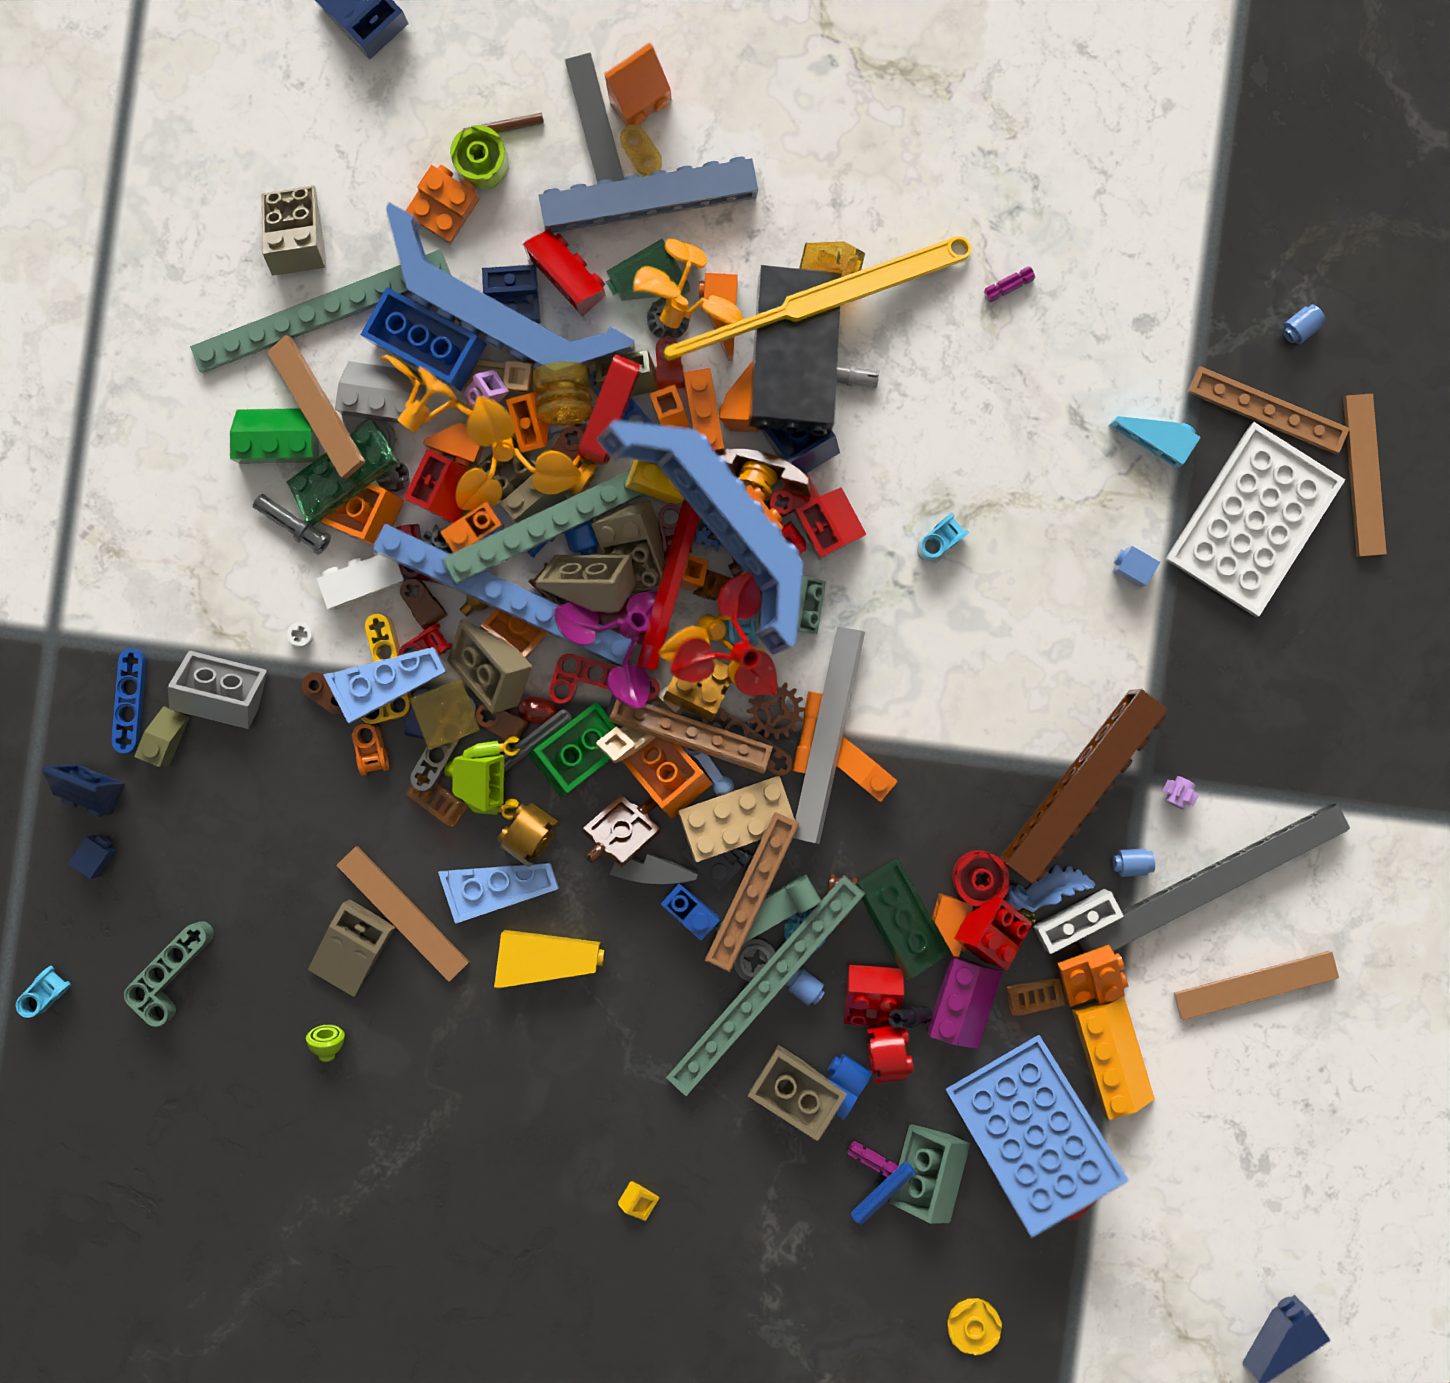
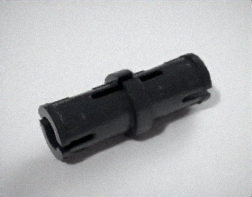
[889,1006,932,1028]

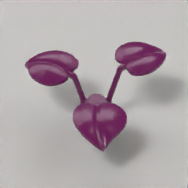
[554,591,658,709]

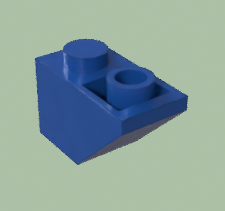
[661,884,720,941]

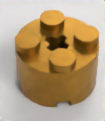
[497,803,560,867]

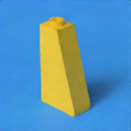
[494,930,604,988]

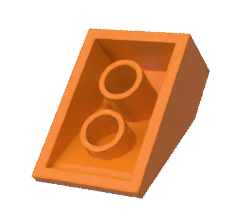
[604,43,672,129]
[304,467,404,546]
[621,737,713,819]

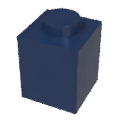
[68,834,117,879]

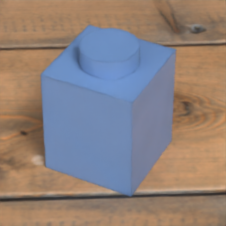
[1113,546,1160,588]

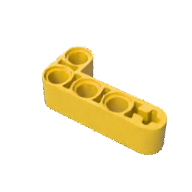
[361,614,414,724]

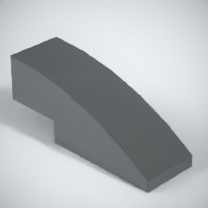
[610,852,698,884]

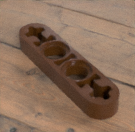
[702,707,792,775]

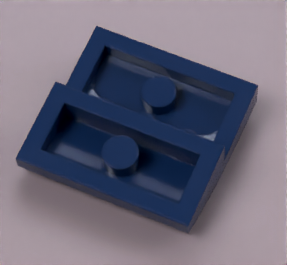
[482,264,541,324]

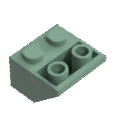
[758,575,826,634]

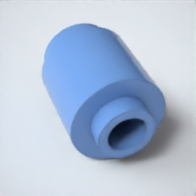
[1283,304,1326,344]
[1113,848,1155,877]
[785,968,825,1006]

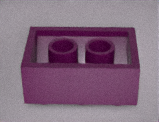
[926,955,1003,1049]

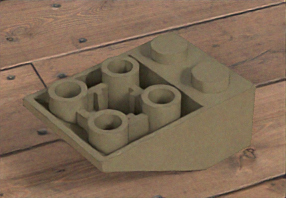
[262,185,325,276]
[475,436,567,523]
[591,500,665,593]
[308,900,396,997]

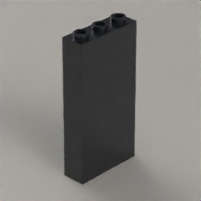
[749,265,842,436]

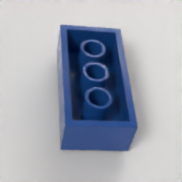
[360,287,487,392]

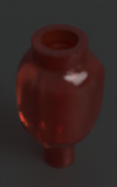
[518,696,561,724]

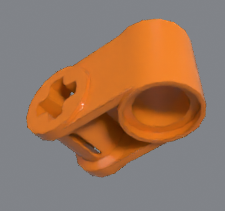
[352,723,389,776]

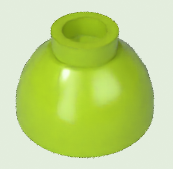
[306,1025,345,1062]

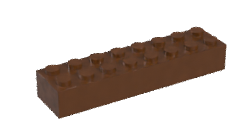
[999,689,1168,884]

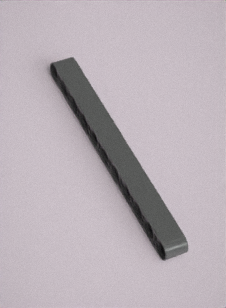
[1077,803,1350,954]

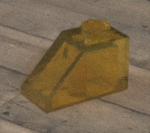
[799,241,865,277]

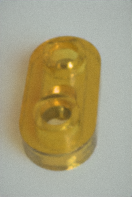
[620,125,662,176]

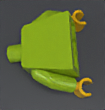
[444,736,520,819]

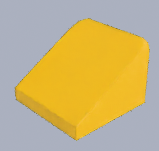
[618,1181,659,1221]

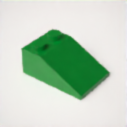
[528,702,616,797]

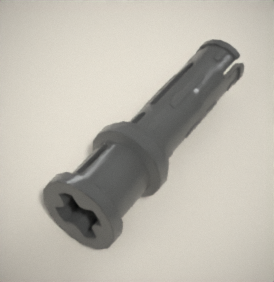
[253,493,331,555]

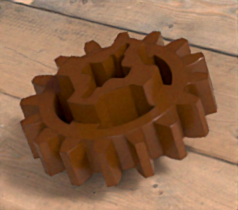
[746,682,805,740]

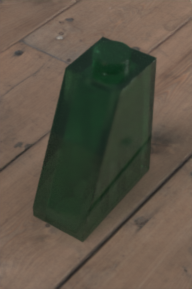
[605,239,690,301]

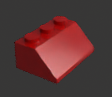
[523,229,606,317]

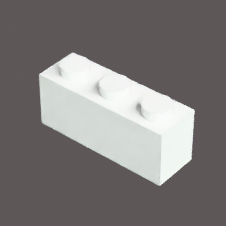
[316,552,408,611]
[1033,889,1124,954]

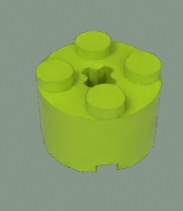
[450,125,509,189]

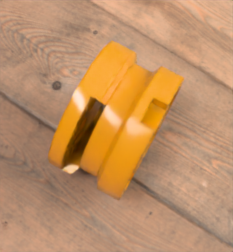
[566,455,598,496]
[738,461,778,500]

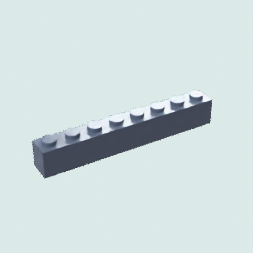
[539,156,758,233]

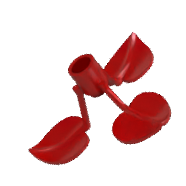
[670,573,777,696]

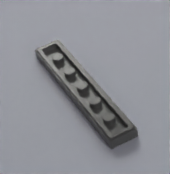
[565,52,624,182]

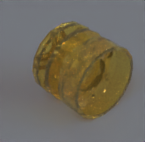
[532,362,593,426]

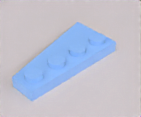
[323,647,447,723]
[438,863,559,924]

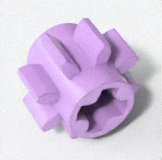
[1162,776,1199,810]

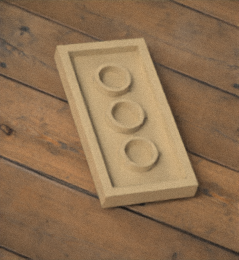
[677,775,795,862]

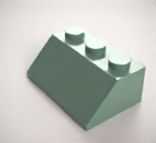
[889,1124,970,1224]

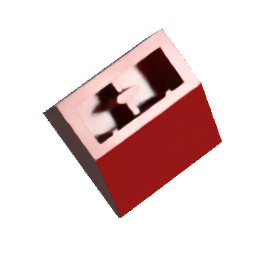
[403,449,469,523]
[794,487,867,560]
[954,897,1032,971]
[844,965,904,1027]

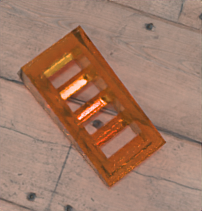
[406,774,468,827]
[1006,978,1065,1016]

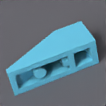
[1109,416,1201,468]

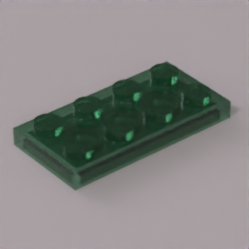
[287,419,398,526]
[855,858,951,980]

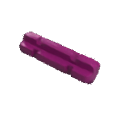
[984,266,1035,302]
[847,1141,898,1178]

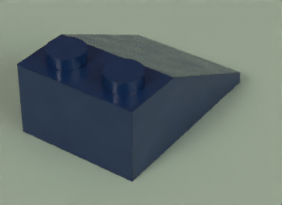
[761,429,840,474]
[43,764,125,817]
[1243,1295,1331,1383]

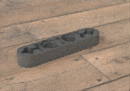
[410,696,477,792]

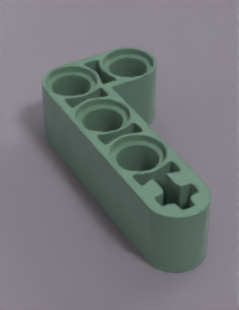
[715,875,821,944]
[124,921,214,1027]

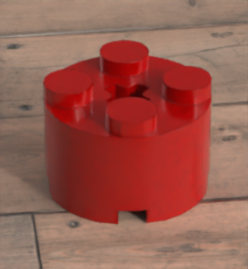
[951,850,1010,907]
[866,1026,914,1084]

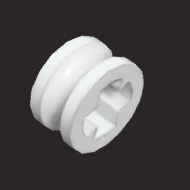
[287,622,313,647]

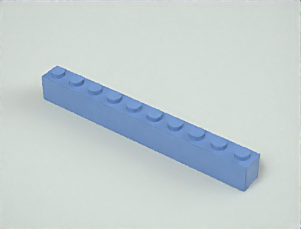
[373,524,637,667]

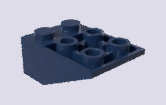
[315,0,409,60]

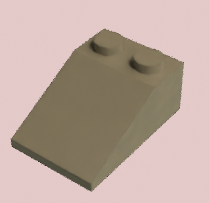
[536,555,636,613]
[447,619,532,713]
[748,1045,847,1141]

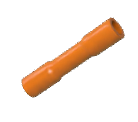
[793,691,823,773]

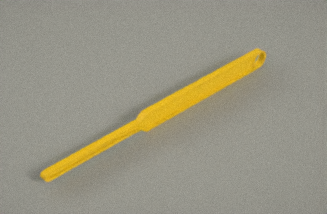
[664,236,972,360]

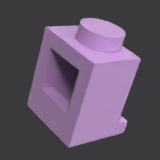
[464,370,509,410]

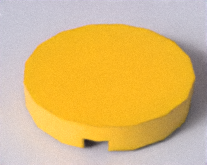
[947,1298,1002,1355]

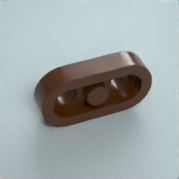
[302,672,343,714]

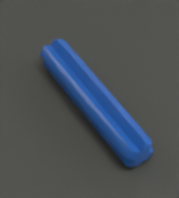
[851,1162,915,1225]

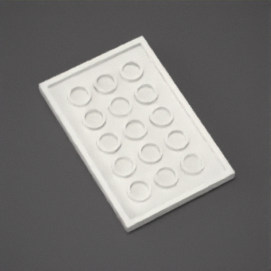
[1165,422,1345,617]

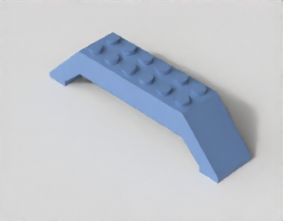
[386,202,635,376]
[596,421,803,655]

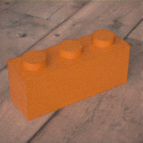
[684,368,724,451]

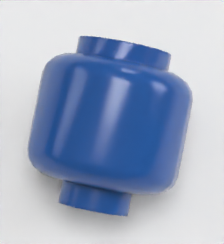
[564,519,599,555]

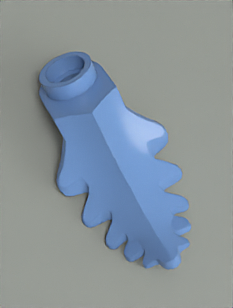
[1004,865,1095,912]

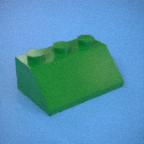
[230,408,319,464]

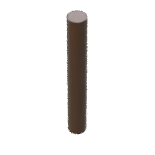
[463,112,544,133]

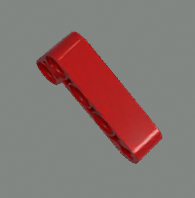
[577,355,642,465]
[549,653,660,704]

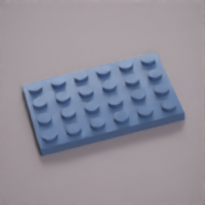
[946,1035,1129,1238]

